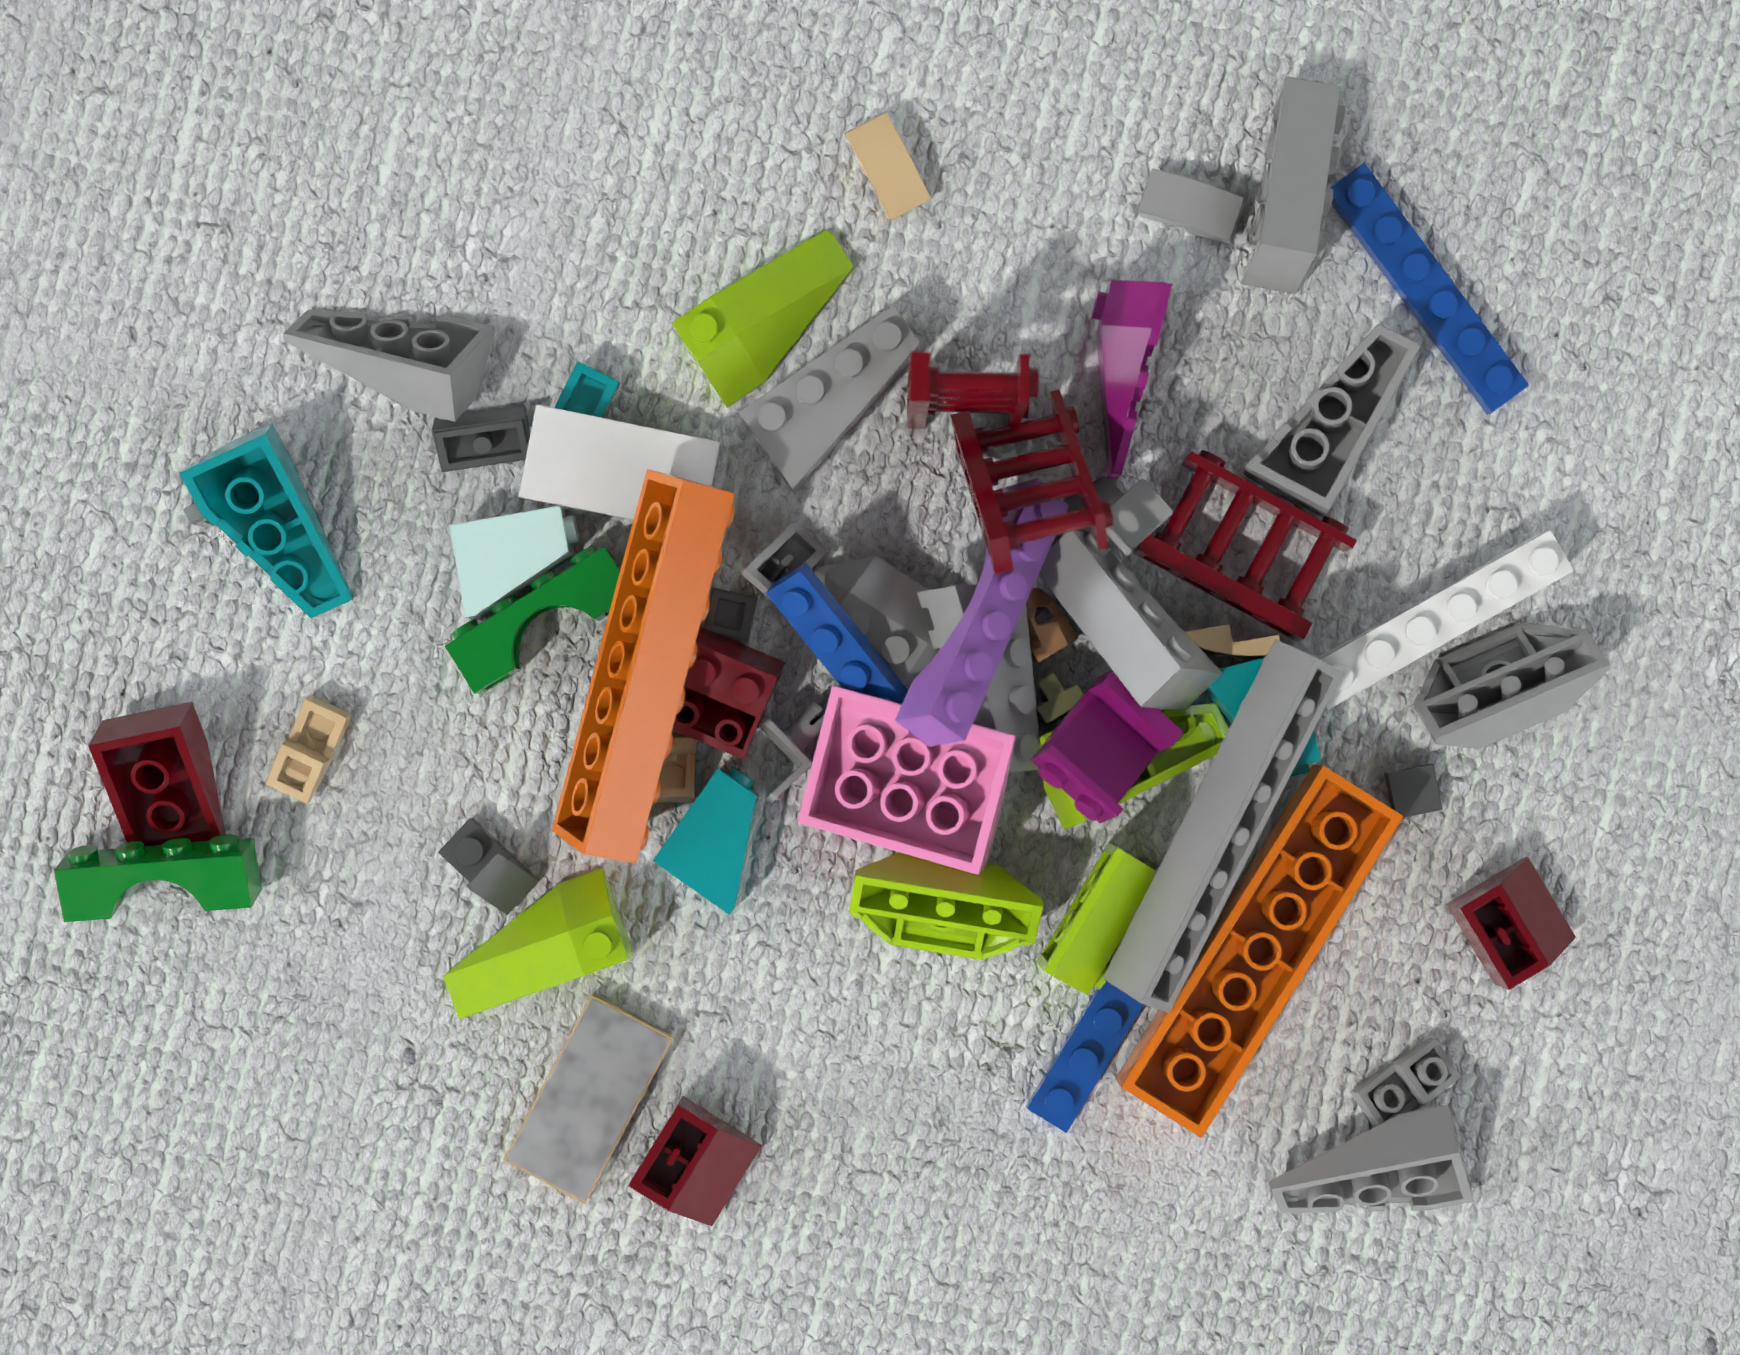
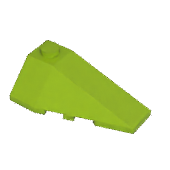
[672,229,854,408]
[1040,703,1229,830]
[443,867,634,1019]

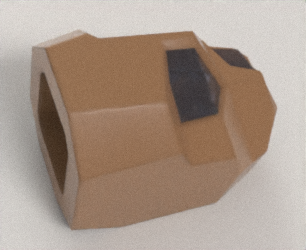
[1026,588,1078,663]

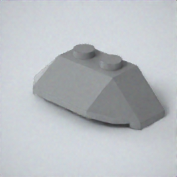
[813,555,940,689]
[1414,623,1610,749]

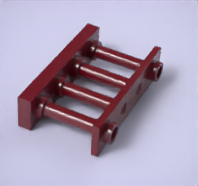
[907,352,1039,429]
[951,389,1113,574]
[1133,450,1357,641]

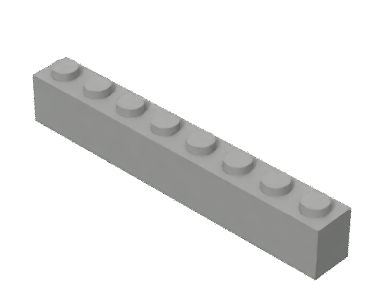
[1103,639,1343,1013]

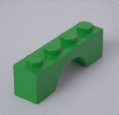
[445,545,621,695]
[54,834,262,922]

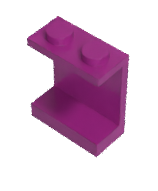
[1030,670,1183,823]

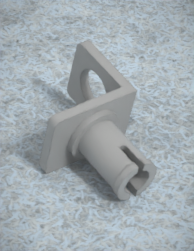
[1106,479,1173,557]
[761,702,825,805]

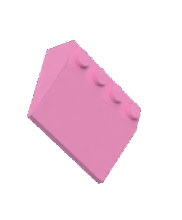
[797,685,1016,875]

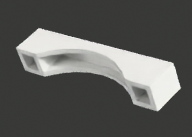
[1317,530,1574,710]

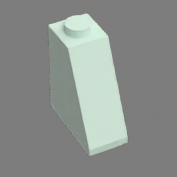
[449,506,579,620]

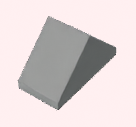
[741,522,828,600]

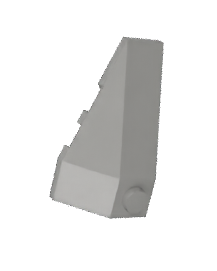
[283,310,495,422]

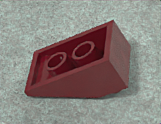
[88,702,226,846]

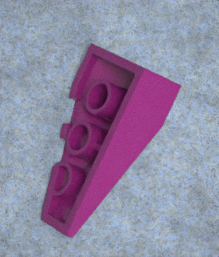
[1091,280,1172,480]

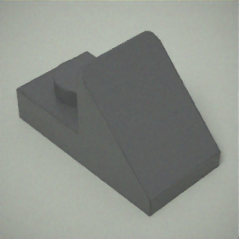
[438,818,540,915]

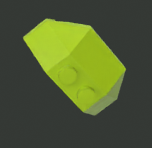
[849,852,1043,960]

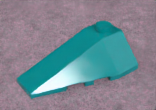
[179,423,354,618]

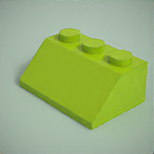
[1036,843,1156,995]

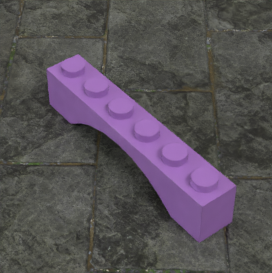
[895,478,1069,747]

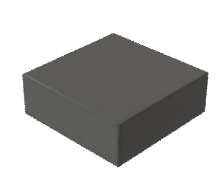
[703,587,758,643]
[1384,764,1443,818]

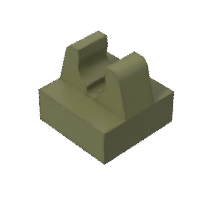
[1036,672,1083,727]

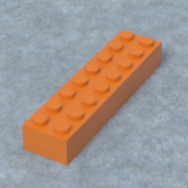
[551,469,735,864]
[1115,765,1404,1138]

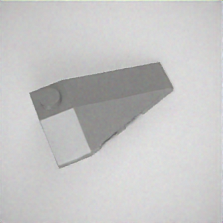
[1269,1104,1474,1213]

